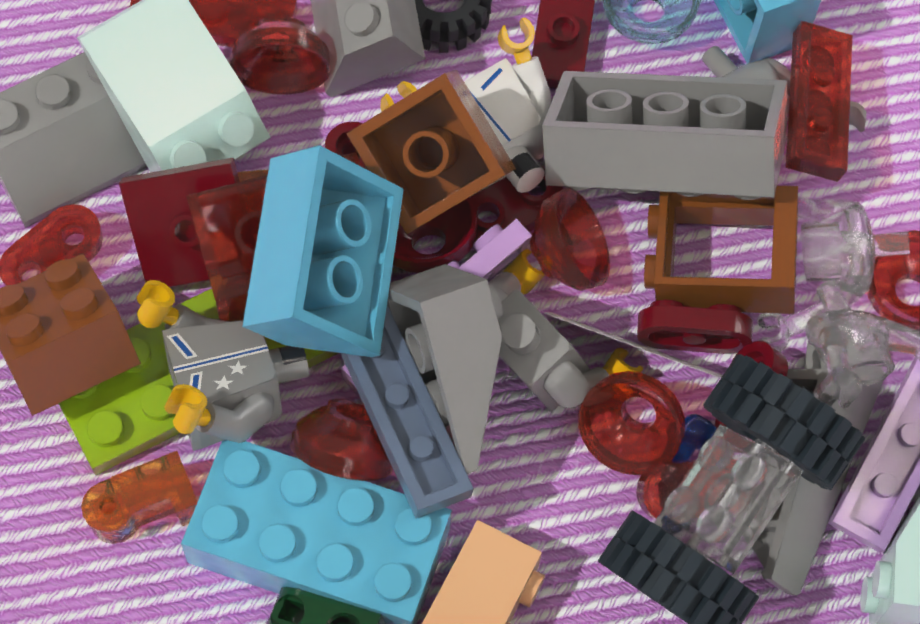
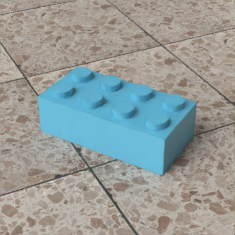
[181,440,452,624]

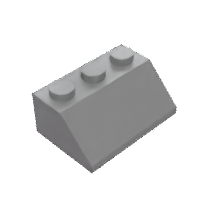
[310,0,426,97]
[0,52,147,228]

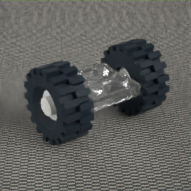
[598,354,865,624]

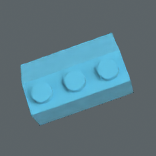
[242,145,404,357]

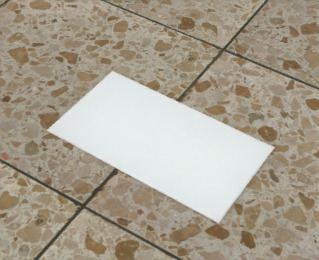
[544,312,723,378]

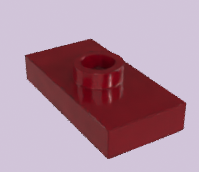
[532,0,595,89]

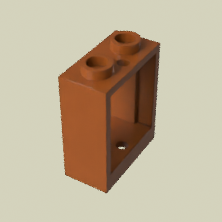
[644,186,798,314]

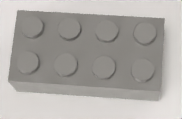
[542,71,787,200]

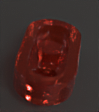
[0,204,103,286]

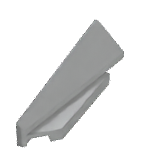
[738,326,891,596]

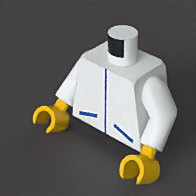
[380,17,551,193]

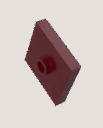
[119,157,256,287]

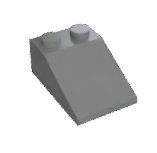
[387,264,503,474]

